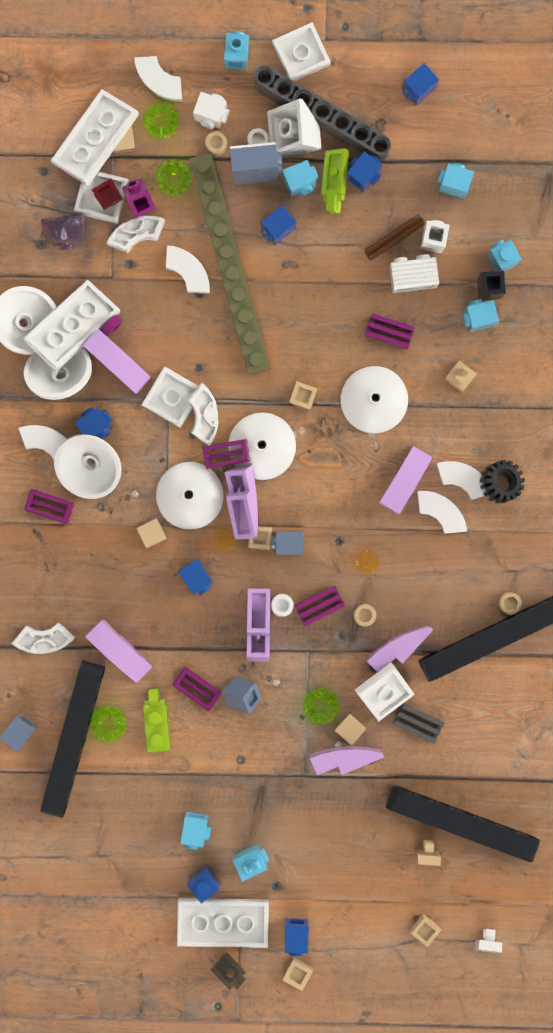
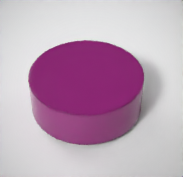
[101,315,122,336]

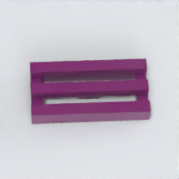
[365,313,415,350]
[202,439,251,469]
[24,489,75,524]
[295,586,345,626]
[172,666,222,711]

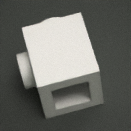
[420,220,450,254]

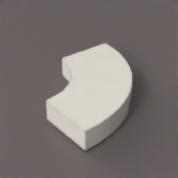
[134,56,182,102]
[106,215,165,253]
[166,245,210,294]
[187,383,219,446]
[19,425,67,460]
[436,461,486,500]
[417,491,467,534]
[11,623,76,654]

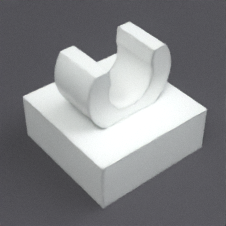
[474,929,502,953]

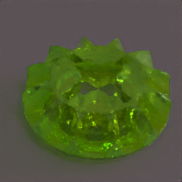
[143,101,179,138]
[156,159,192,196]
[303,688,339,725]
[90,706,127,743]

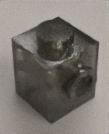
[210,952,246,990]

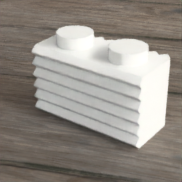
[389,254,439,293]

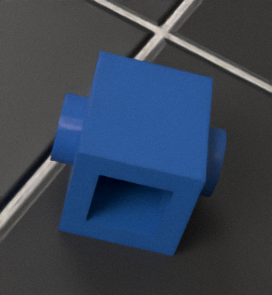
[347,151,382,193]
[75,407,113,439]

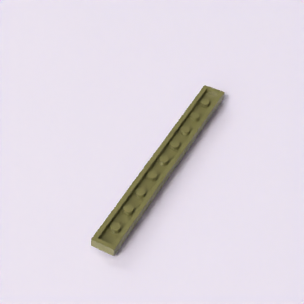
[190,153,270,375]

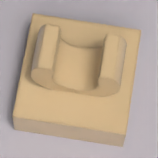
[445,360,477,392]
[415,840,441,866]

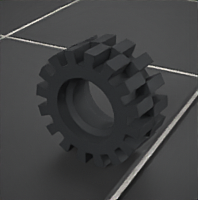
[480,460,525,504]

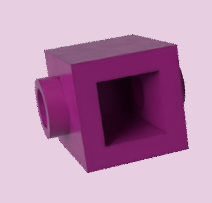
[121,178,156,218]

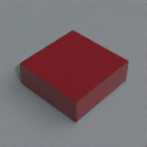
[91,178,123,211]

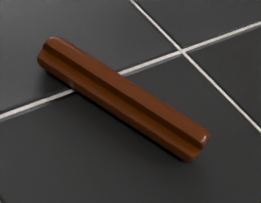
[365,215,425,260]

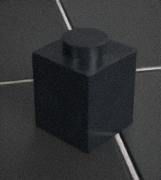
[477,271,506,300]

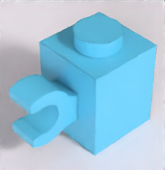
[232,844,269,882]

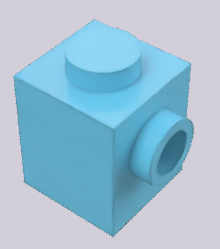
[224,31,249,70]
[282,160,318,197]
[437,163,474,199]
[487,240,522,272]
[462,299,499,332]
[180,812,211,850]

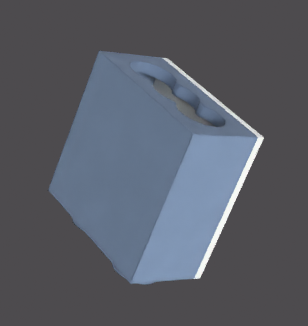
[230,142,282,185]

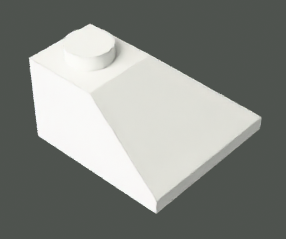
[267,99,321,156]

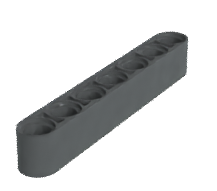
[254,66,391,162]

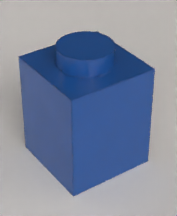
[402,63,439,105]
[261,205,297,245]
[178,559,213,595]
[187,864,221,904]
[285,918,309,956]

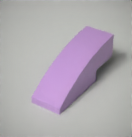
[83,329,151,394]
[379,446,432,515]
[225,465,258,540]
[247,589,270,662]
[85,620,153,683]
[365,625,433,672]
[309,746,384,775]

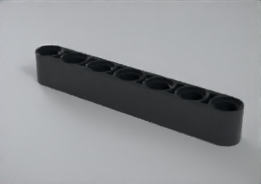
[418,596,553,682]
[40,660,105,818]
[385,785,541,863]

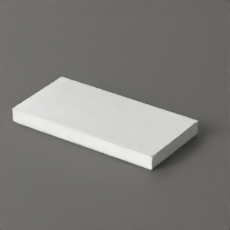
[50,89,139,186]
[23,280,120,372]
[177,898,269,948]

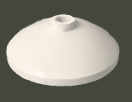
[0,286,57,355]
[24,348,92,400]
[341,366,408,434]
[228,412,296,480]
[54,435,122,499]
[156,462,224,529]

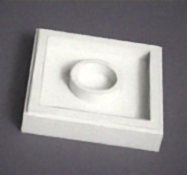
[272,22,331,82]
[74,172,129,224]
[142,366,198,428]
[355,663,415,722]

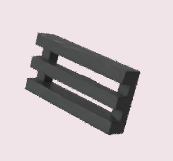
[393,703,445,744]

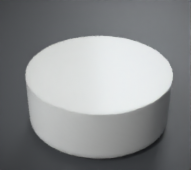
[247,128,269,145]
[271,594,294,617]

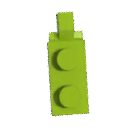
[321,148,349,214]
[143,688,170,753]

